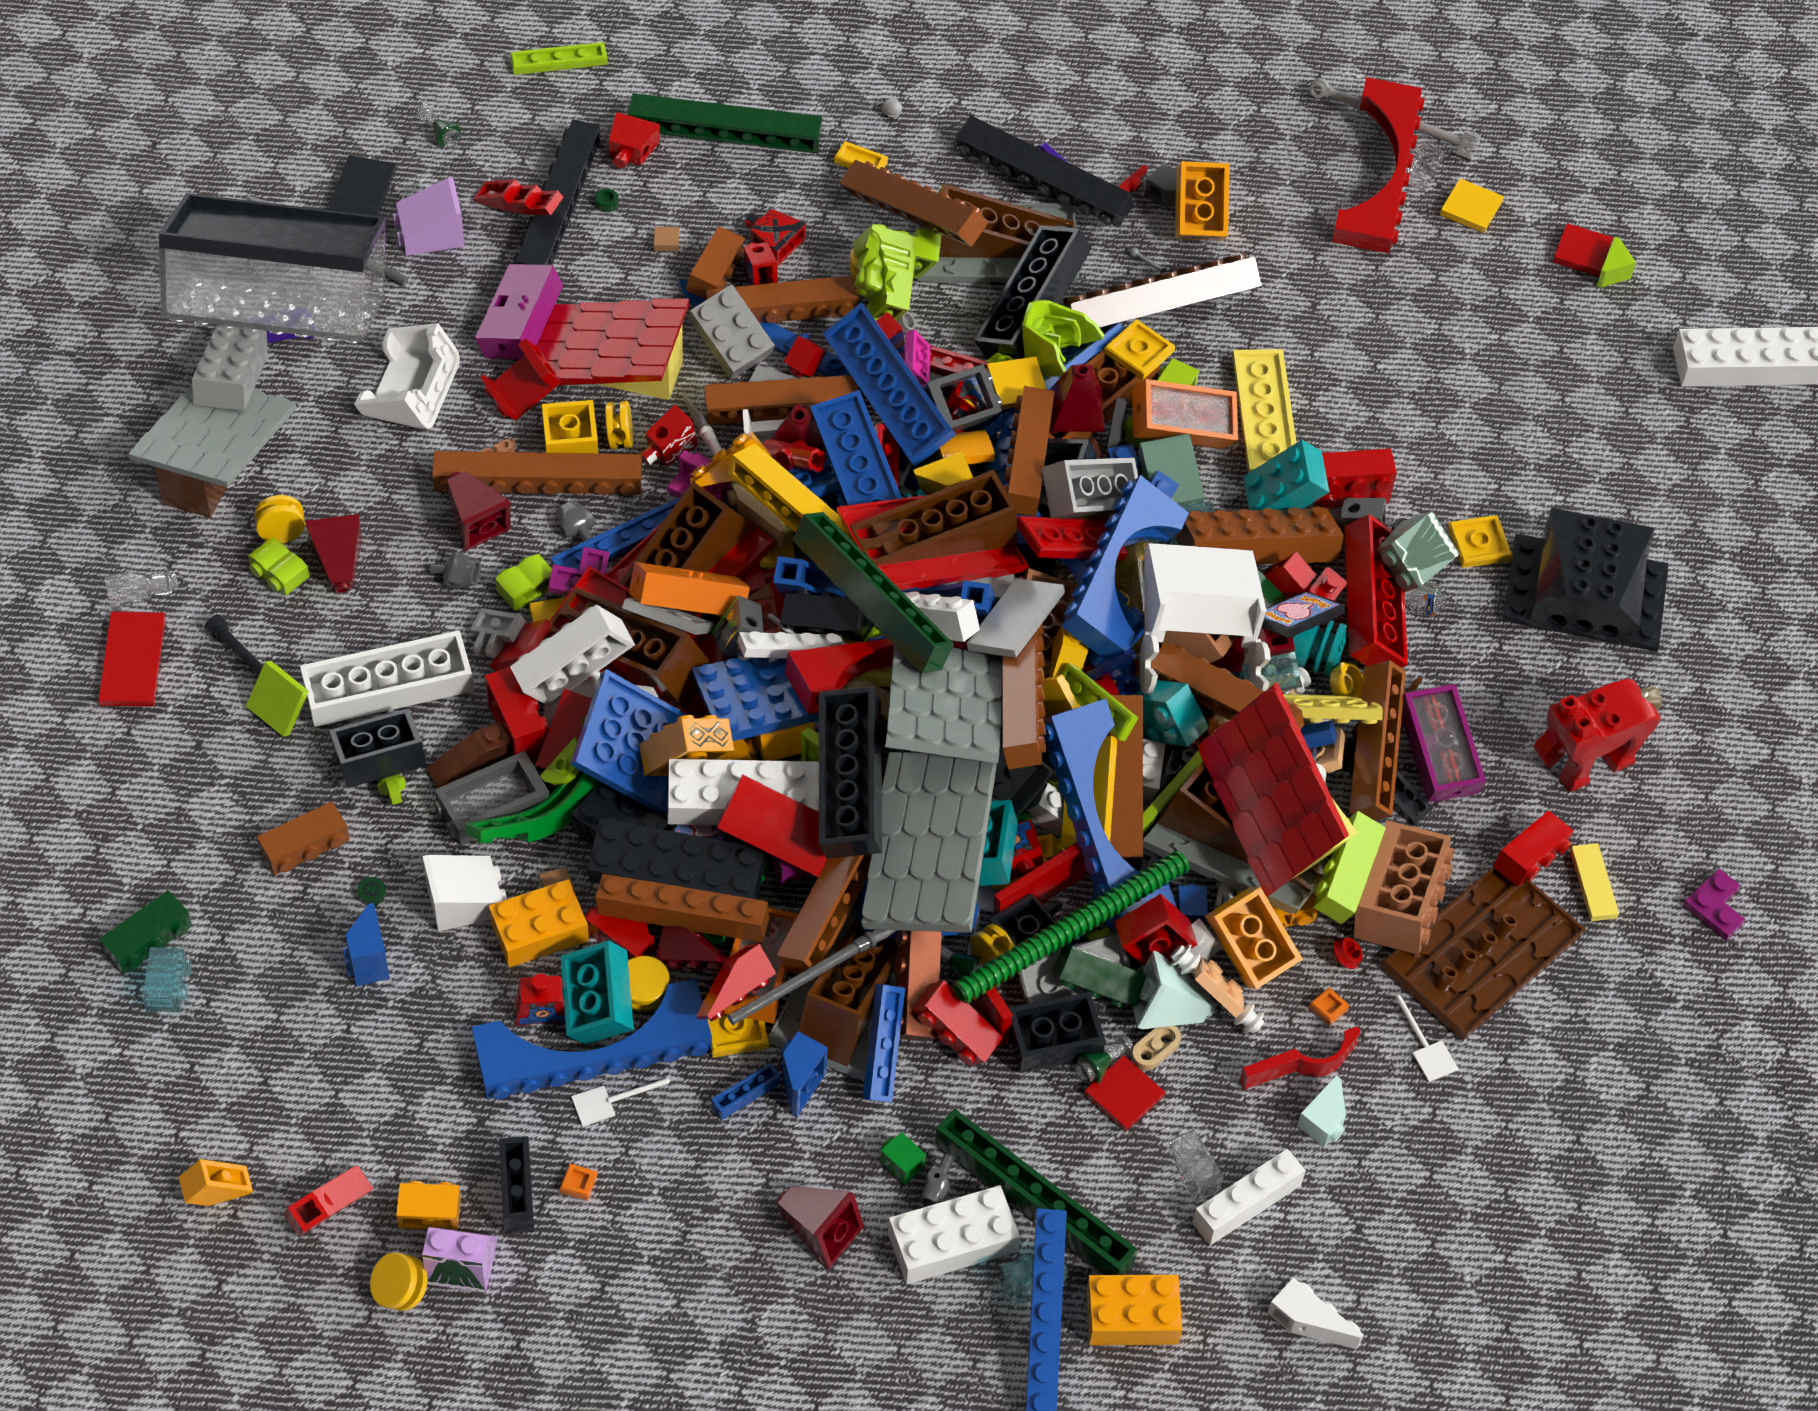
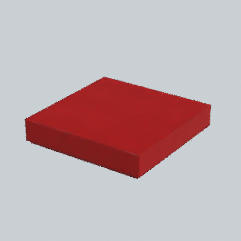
[1553,223,1613,277]
[489,619,552,672]
[971,986,1013,1046]
[1084,1055,1165,1132]

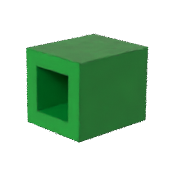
[880,1132,926,1186]

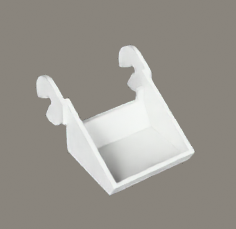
[1139,543,1271,694]

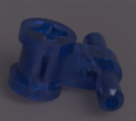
[1086,649,1140,695]

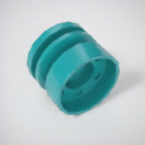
[1291,620,1347,677]

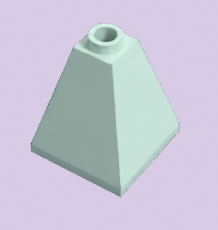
[1133,951,1215,1029]

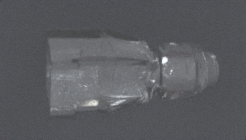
[104,570,179,611]

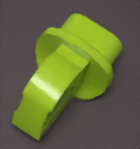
[377,774,406,805]

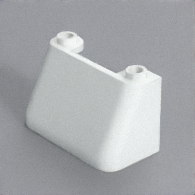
[354,323,460,429]

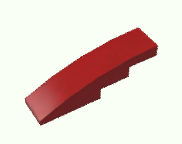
[473,179,563,215]

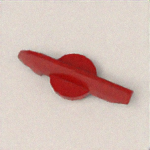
[1119,165,1148,192]

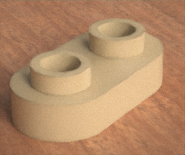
[1132,1025,1181,1071]

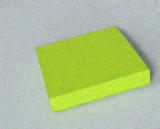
[246,661,309,737]

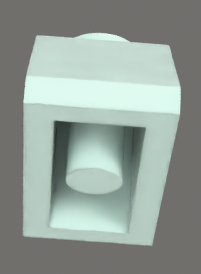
[1297,1076,1346,1147]

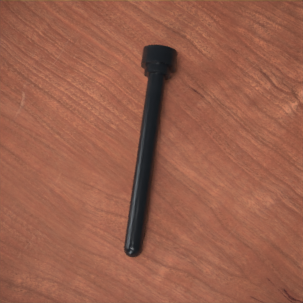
[204,614,263,676]

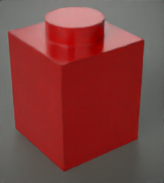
[783,336,827,378]

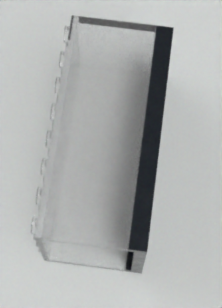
[159,193,385,343]

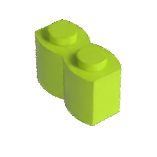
[248,537,310,595]
[495,554,552,610]

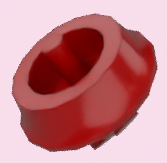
[1333,937,1363,969]

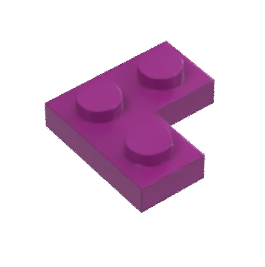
[548,547,610,596]
[1683,868,1745,941]

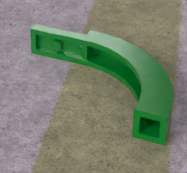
[465,717,602,843]

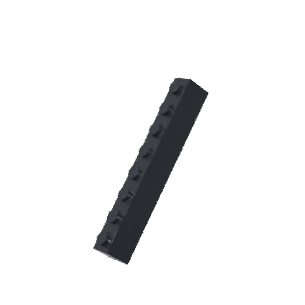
[955,115,1134,228]
[513,119,601,265]

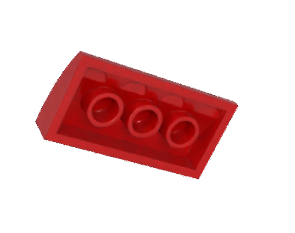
[717,774,827,877]

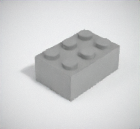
[688,284,775,380]

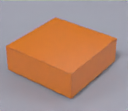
[1309,987,1349,1026]
[560,1163,598,1201]

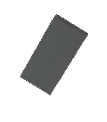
[1107,397,1129,448]

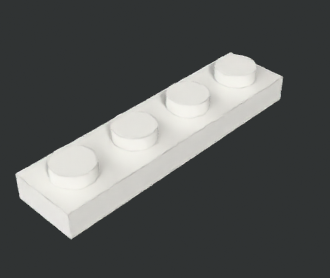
[737,631,846,658]

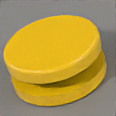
[605,401,633,450]
[254,495,305,543]
[970,924,1015,968]
[628,956,670,1012]
[370,1252,428,1311]

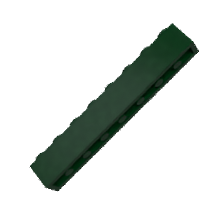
[628,93,822,154]
[793,512,954,673]
[934,1108,1138,1275]

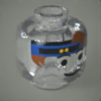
[1406,582,1446,617]

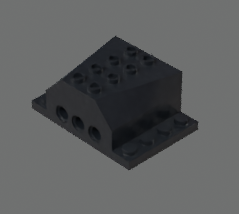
[1502,508,1669,652]

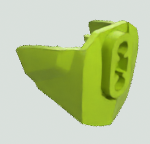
[1023,300,1104,377]

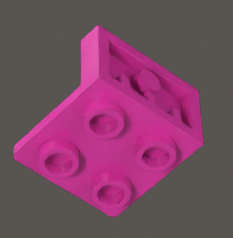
[899,329,930,387]

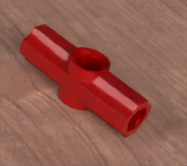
[763,439,827,472]

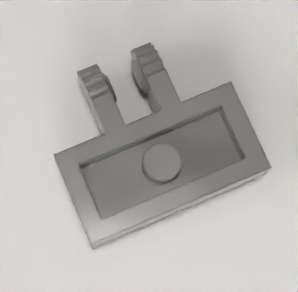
[469,608,526,658]

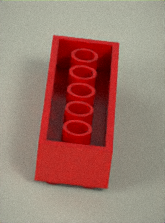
[1344,514,1408,668]

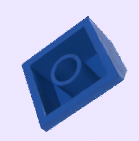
[342,903,390,986]
[780,1032,828,1118]

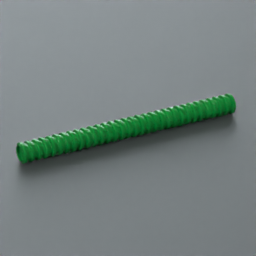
[953,850,1189,1004]

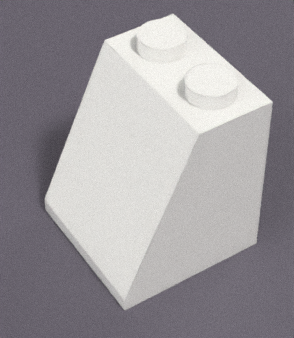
[422,855,507,932]

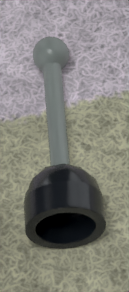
[1130,248,1178,274]

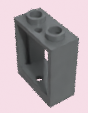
[923,364,1002,432]

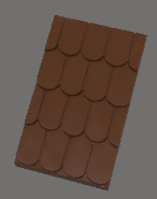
[1380,867,1586,1041]

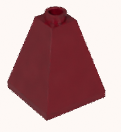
[1051,364,1104,432]
[770,403,825,451]
[447,471,511,552]
[306,514,362,593]
[776,1186,864,1270]

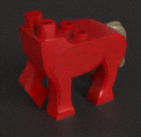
[1533,679,1662,793]

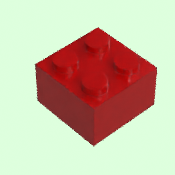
[1114,894,1198,967]

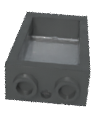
[433,751,549,846]

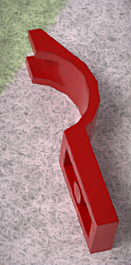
[1239,1026,1361,1090]

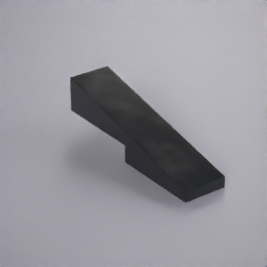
[1342,734,1434,826]

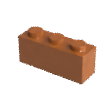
[686,226,745,299]
[257,801,350,876]

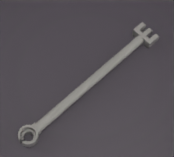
[1309,78,1481,159]

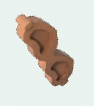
[480,438,516,452]

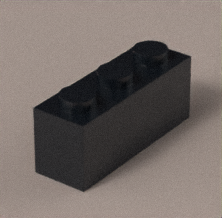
[499,1136,535,1234]

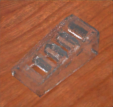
[1407,142,1445,191]

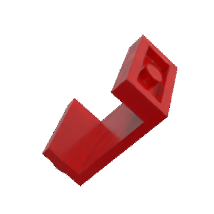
[480,338,561,421]

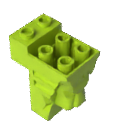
[852,224,941,321]

